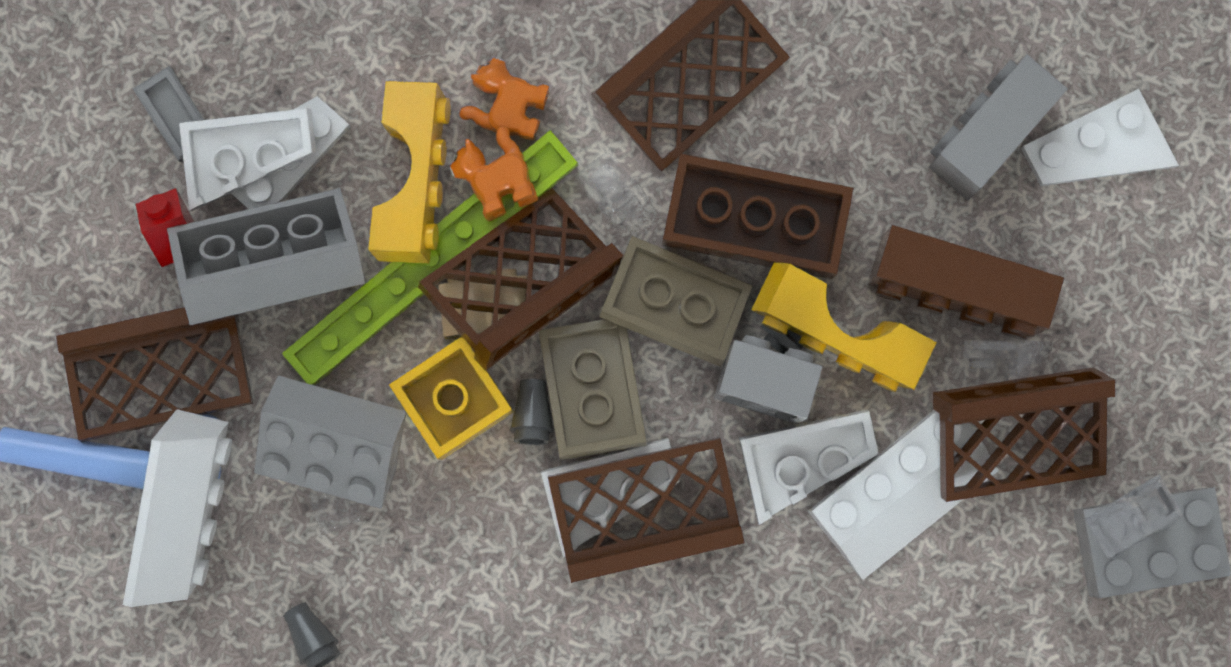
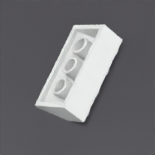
[123,410,232,607]
[808,410,999,580]

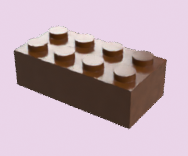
[662,153,854,280]
[867,225,1064,340]

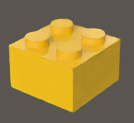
[389,337,514,460]

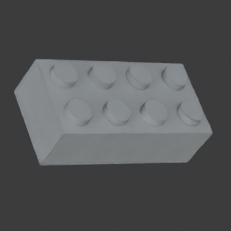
[167,188,365,325]

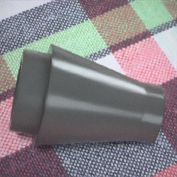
[510,379,554,445]
[283,602,341,667]

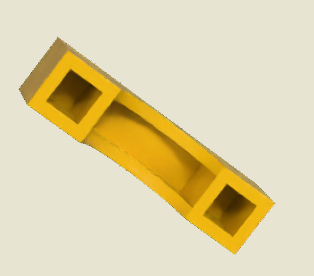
[368,81,451,263]
[751,262,937,392]

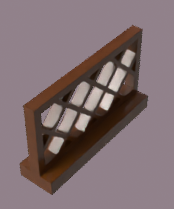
[591,0,790,172]
[418,188,623,371]
[56,307,254,442]
[933,367,1115,502]
[548,437,745,583]

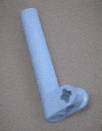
[0,414,221,489]

